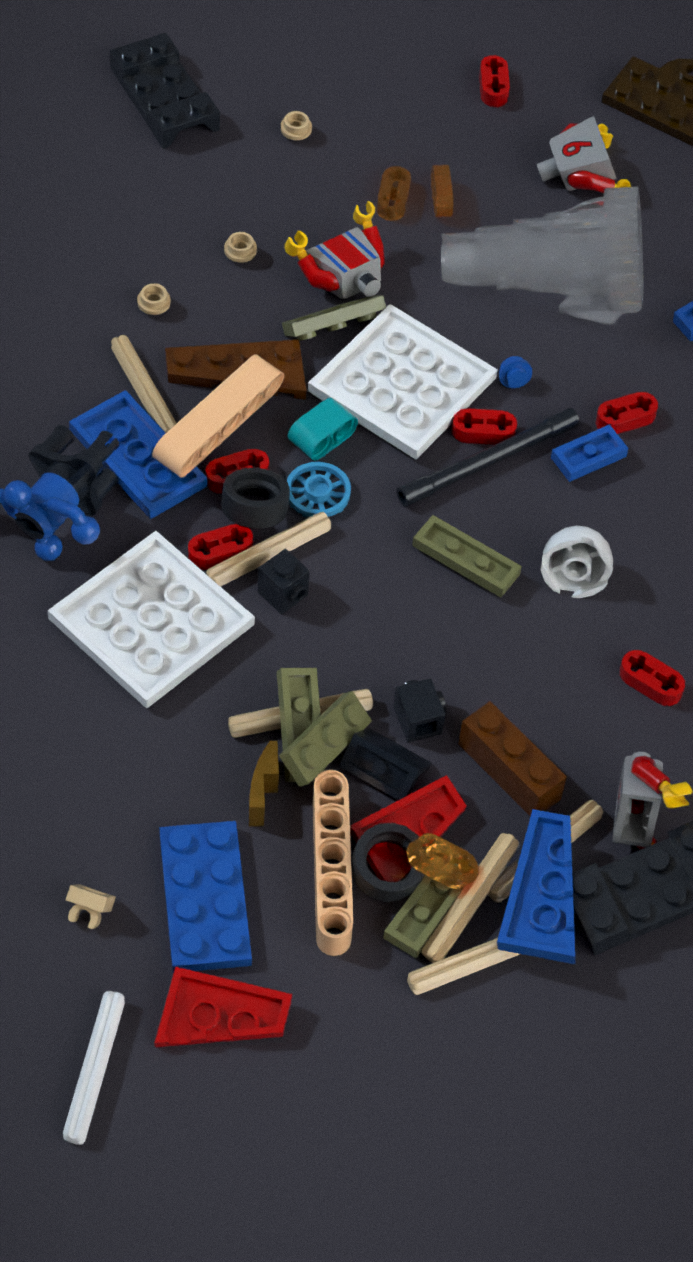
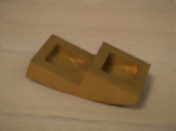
[249,741,279,826]

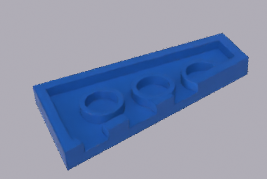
[497,809,576,965]

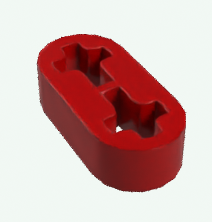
[479,55,510,107]
[595,392,658,434]
[451,408,517,445]
[206,449,269,494]
[188,524,253,570]
[620,650,685,706]

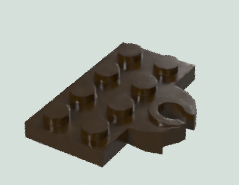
[601,56,693,146]

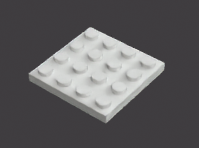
[308,304,498,460]
[48,531,255,708]

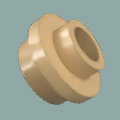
[281,111,312,140]
[224,232,257,263]
[137,284,171,315]

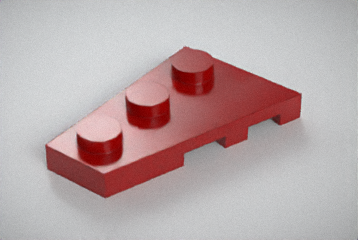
[350,775,467,883]
[154,967,293,1047]

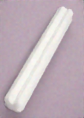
[63,991,125,1145]

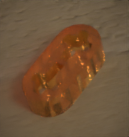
[431,165,453,217]
[377,166,411,221]
[407,833,479,889]

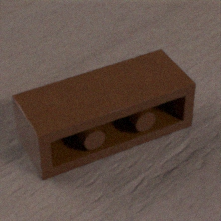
[458,701,567,817]

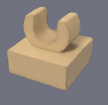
[66,884,116,929]

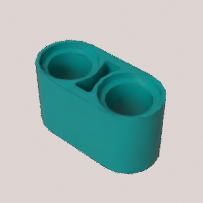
[288,398,358,461]

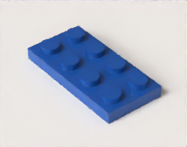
[69,390,207,520]
[159,821,252,973]

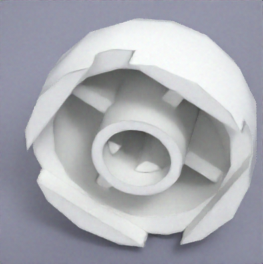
[541,525,613,598]

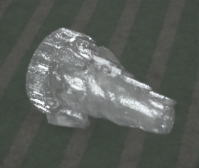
[441,187,644,325]

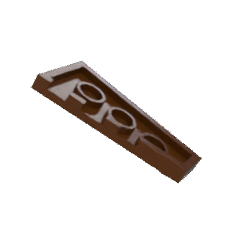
[165,339,307,400]

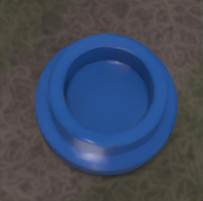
[499,356,532,389]

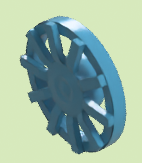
[287,462,351,518]

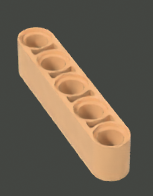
[152,354,284,478]
[313,770,353,956]

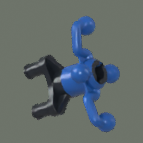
[0,425,119,561]

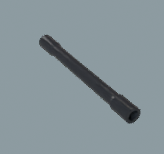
[396,408,580,507]

